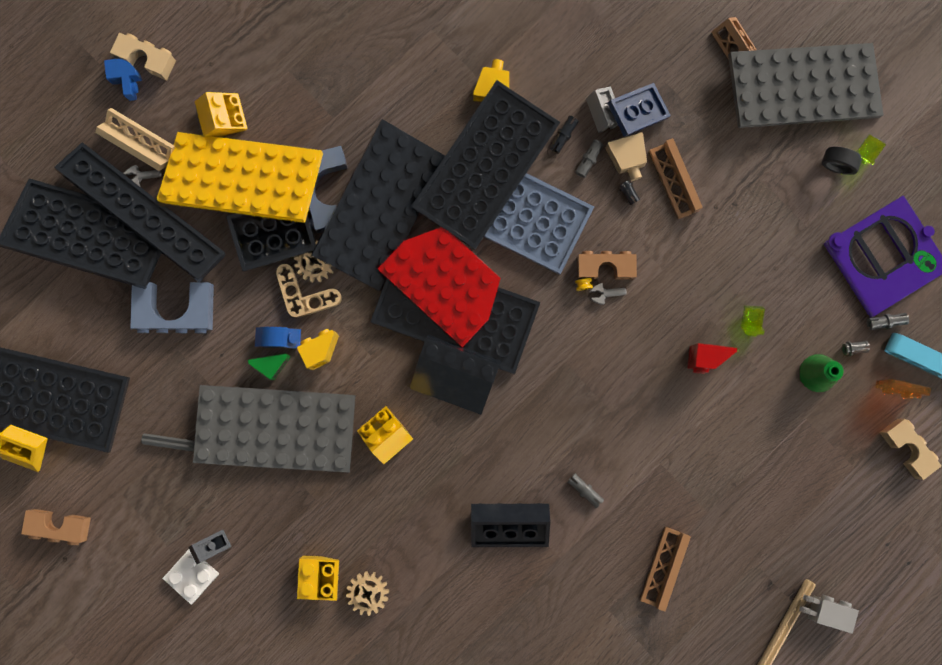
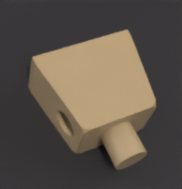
[605,132,647,181]

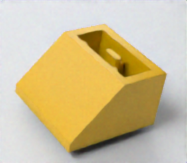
[194,92,247,137]
[297,329,339,370]
[357,406,413,464]
[0,425,48,472]
[297,556,339,601]

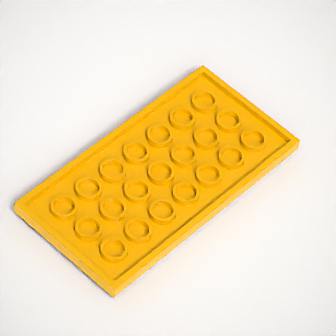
[157,132,323,223]

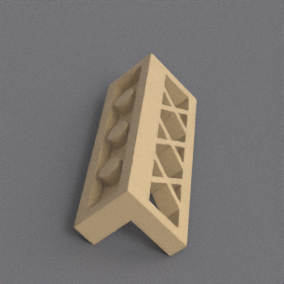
[95,108,175,171]

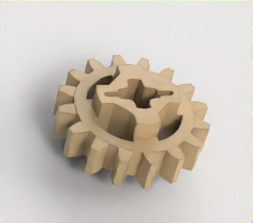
[294,241,333,283]
[346,571,389,616]

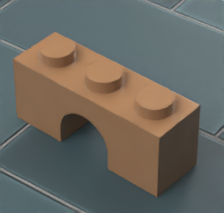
[577,251,637,280]
[21,509,91,545]

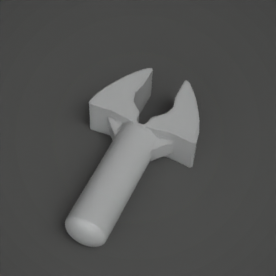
[124,165,162,187]
[590,283,627,305]

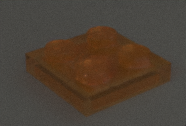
[876,379,931,399]

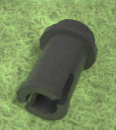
[842,341,870,356]

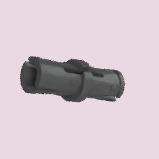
[575,140,604,178]
[867,313,909,330]
[567,473,604,508]

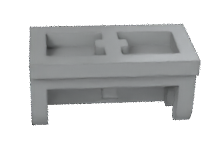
[586,86,618,133]

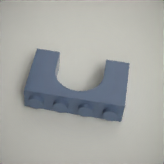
[308,146,348,233]
[131,282,214,334]

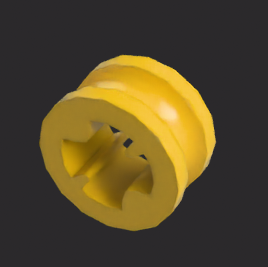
[575,278,593,291]

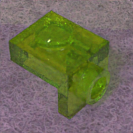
[856,134,886,165]
[741,305,765,336]

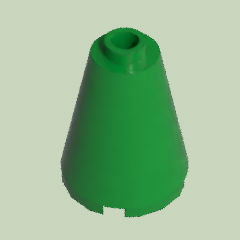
[799,354,844,392]

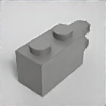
[799,595,859,634]

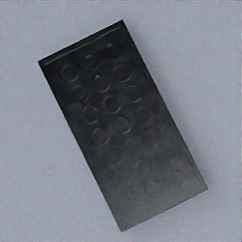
[411,80,560,250]
[311,119,445,291]
[0,178,161,289]
[371,279,541,375]
[0,347,130,453]

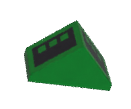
[248,354,290,380]

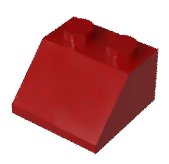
[687,343,737,374]

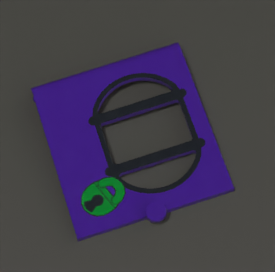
[824,195,942,318]

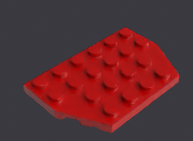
[378,227,501,348]

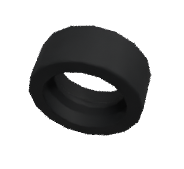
[822,146,862,175]

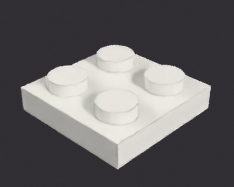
[163,549,219,605]

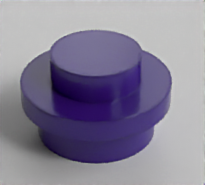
[828,232,848,252]

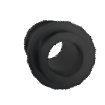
[619,180,640,205]

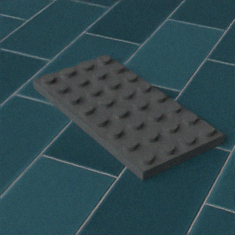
[728,43,884,128]
[193,385,356,472]

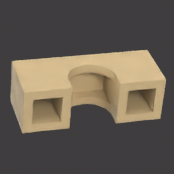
[110,32,176,81]
[879,419,941,480]

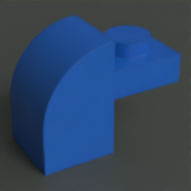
[104,59,142,101]
[255,327,301,349]

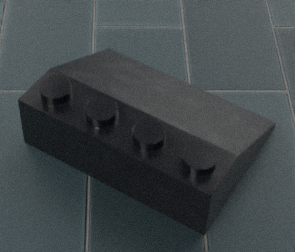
[226,213,316,272]
[410,335,501,415]

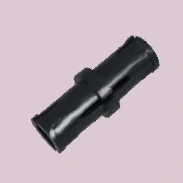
[549,115,579,154]

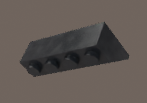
[471,503,551,547]

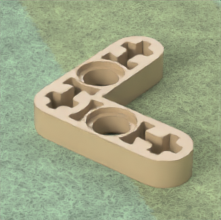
[276,264,342,318]

